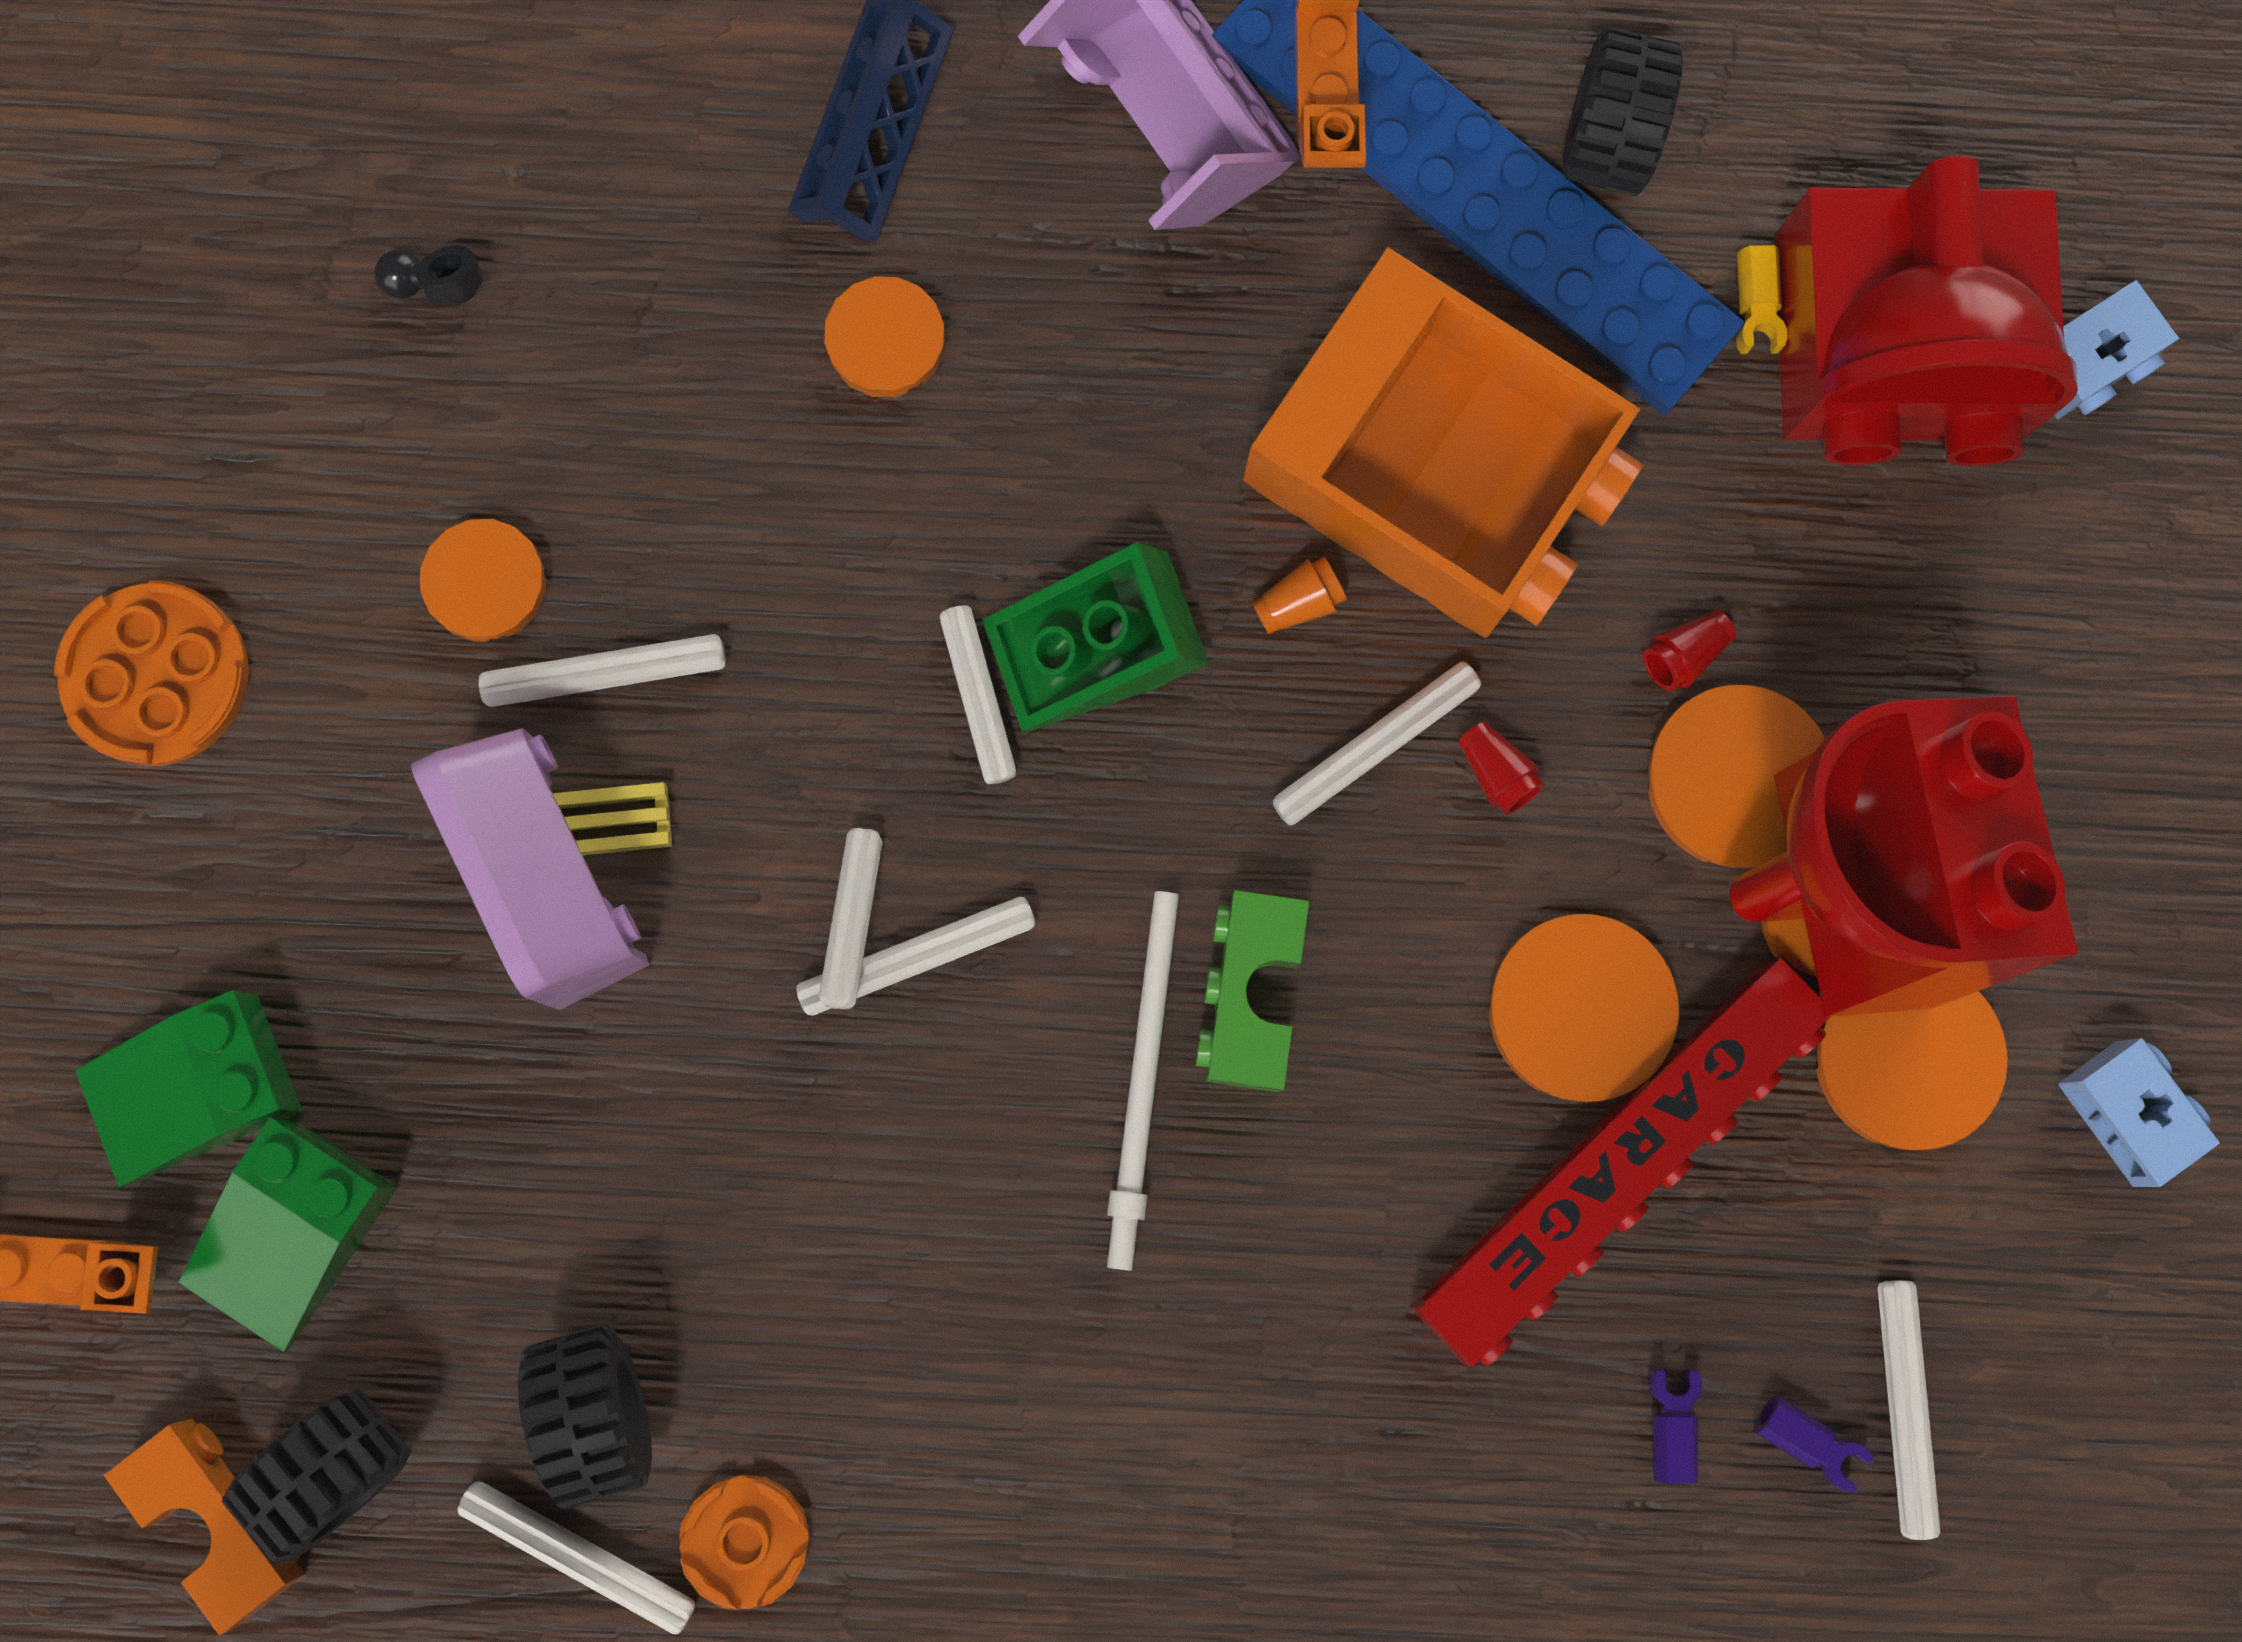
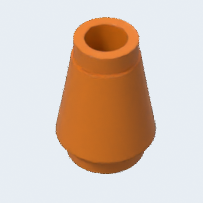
[1252,556,1347,635]

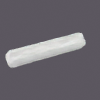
[939,605,1016,784]
[819,828,883,1009]

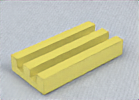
[553,782,672,856]

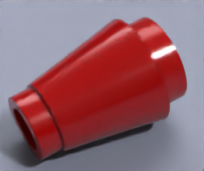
[1642,610,1736,691]
[1458,721,1545,815]

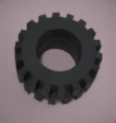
[1562,26,1683,196]
[518,1324,652,1510]
[222,1389,412,1565]

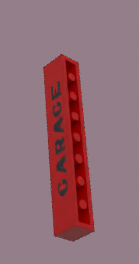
[1410,958,1830,1368]

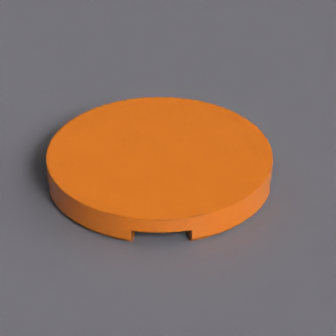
[54,581,249,766]
[1647,685,1825,869]
[1488,914,1679,1103]
[1816,991,2008,1151]

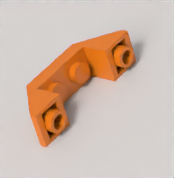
[1295,0,1366,168]
[0,1234,159,1314]

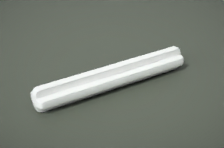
[479,634,726,707]
[1272,661,1481,826]
[796,896,1035,1016]
[1878,1280,1940,1540]
[457,1482,695,1634]

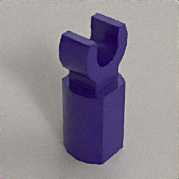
[1648,1368,1702,1484]
[1754,1395,1874,1493]

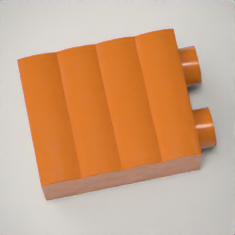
[1243,247,1644,639]

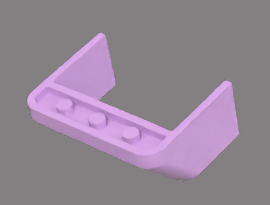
[1018,0,1298,230]
[411,728,650,1010]

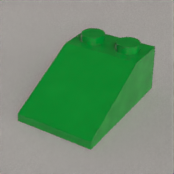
[982,542,1209,733]
[75,990,303,1188]
[178,1117,398,1352]

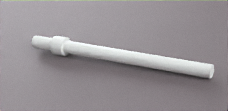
[1107,891,1179,1271]

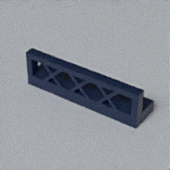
[787,0,954,243]

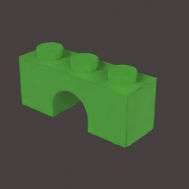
[1195,890,1309,1092]

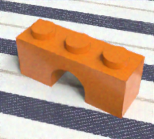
[103,1419,305,1636]

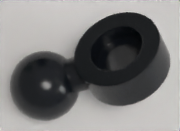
[374,245,483,306]

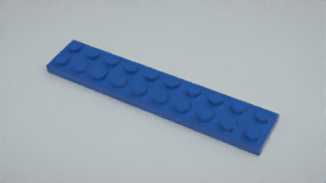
[1212,0,1745,417]

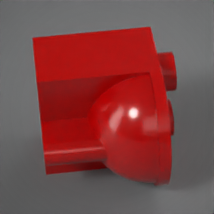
[1774,156,2078,466]
[1729,696,2078,1017]

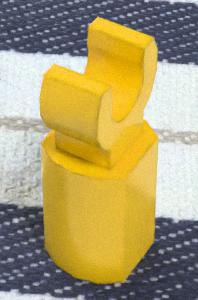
[1736,245,1788,354]

